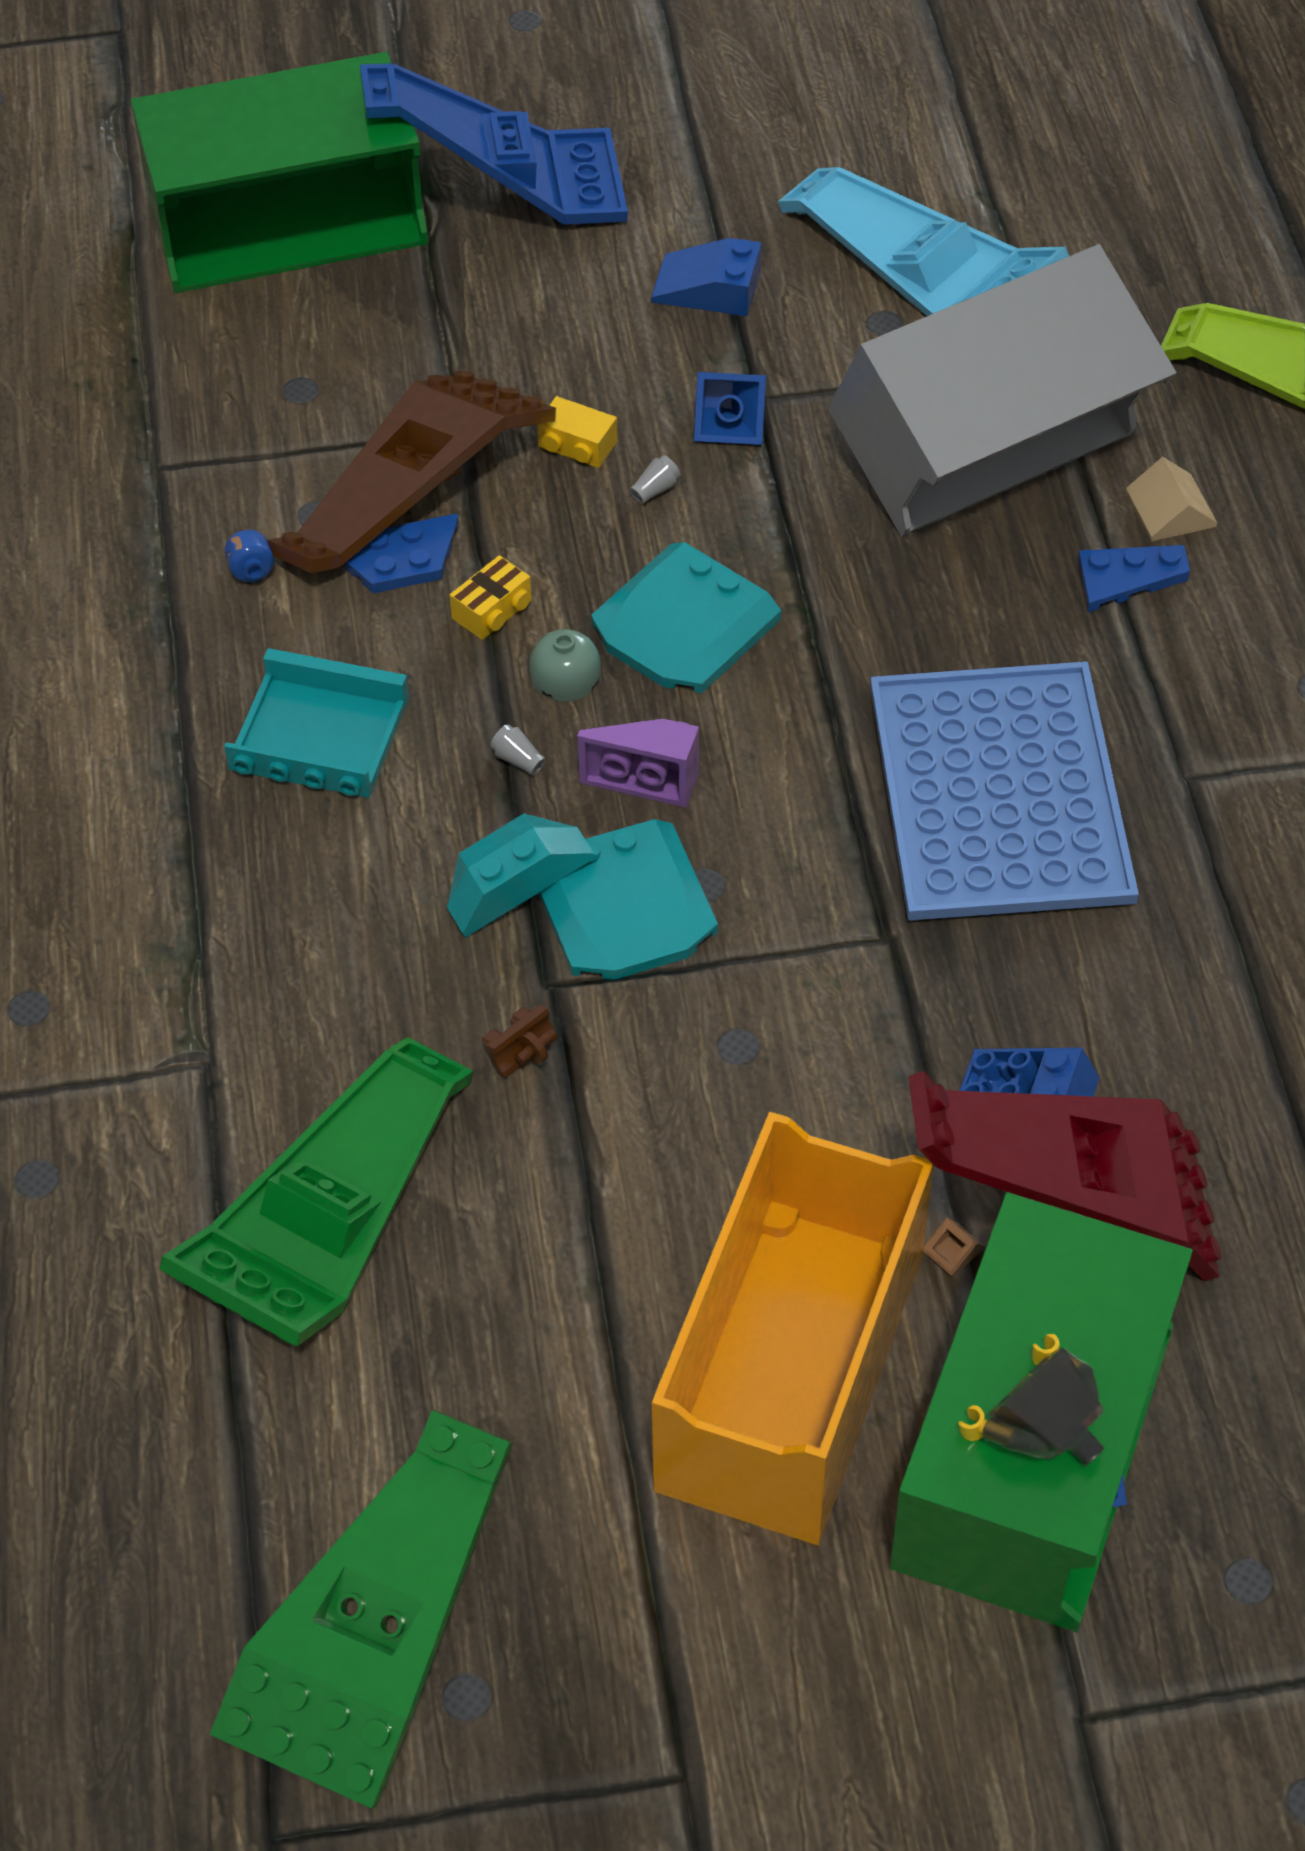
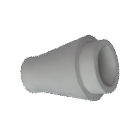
[629,455,681,505]
[490,724,546,776]

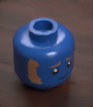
[224,530,274,583]

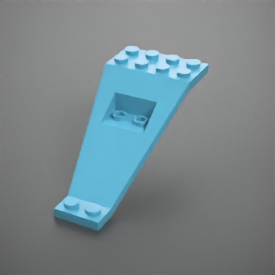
[778,167,1069,316]

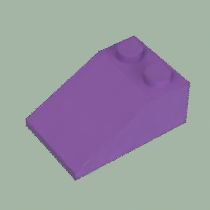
[577,719,699,808]

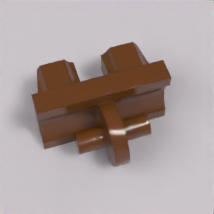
[482,1004,558,1078]

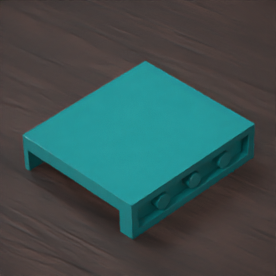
[224,648,410,798]

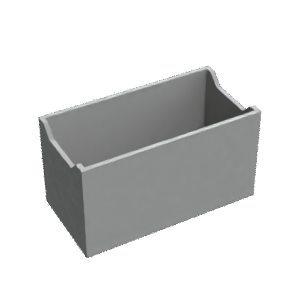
[828,244,1177,537]

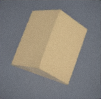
[1125,456,1217,542]

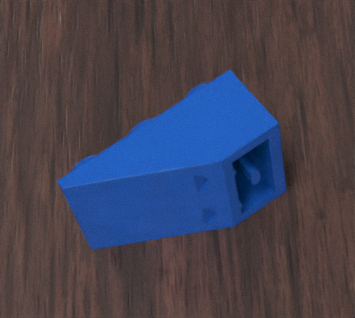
[959,1048,1100,1096]

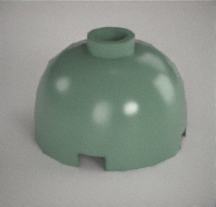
[529,629,601,702]

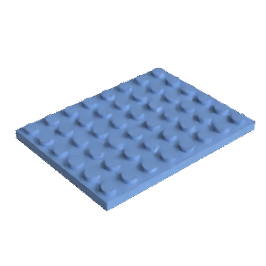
[870,661,1139,921]

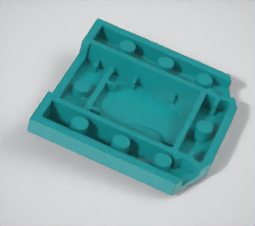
[591,542,781,694]
[538,819,718,980]

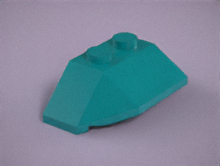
[447,813,596,938]

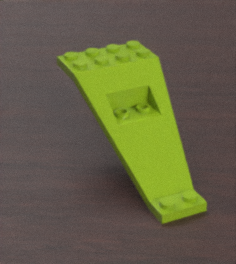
[1161,303,1305,409]

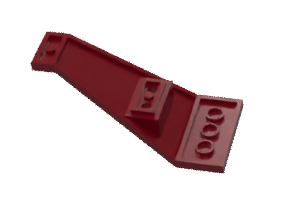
[908,1071,1222,1282]

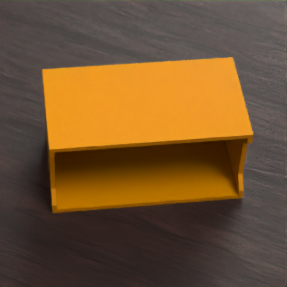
[651,1111,934,1546]

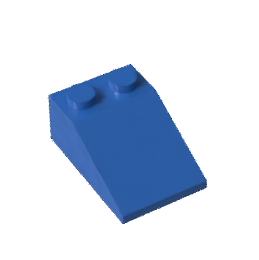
[651,238,761,317]

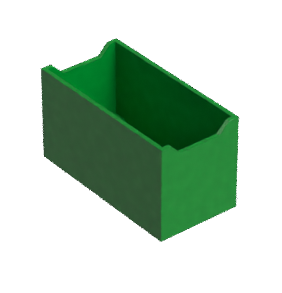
[130,52,428,294]
[890,1192,1193,1633]

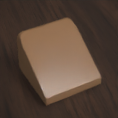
[923,1218,985,1276]

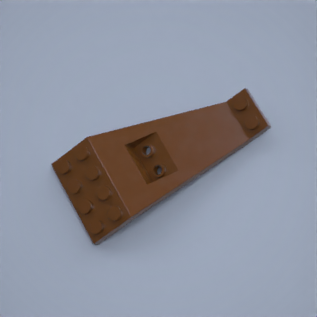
[268,371,556,573]

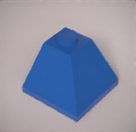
[694,372,766,445]

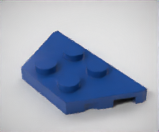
[344,513,459,593]

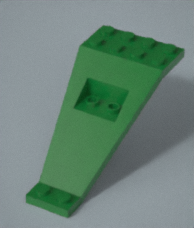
[159,1037,474,1347]
[209,1410,513,1809]

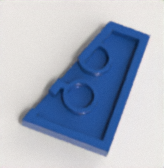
[1078,545,1190,613]

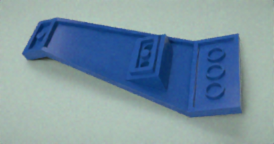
[360,63,628,224]

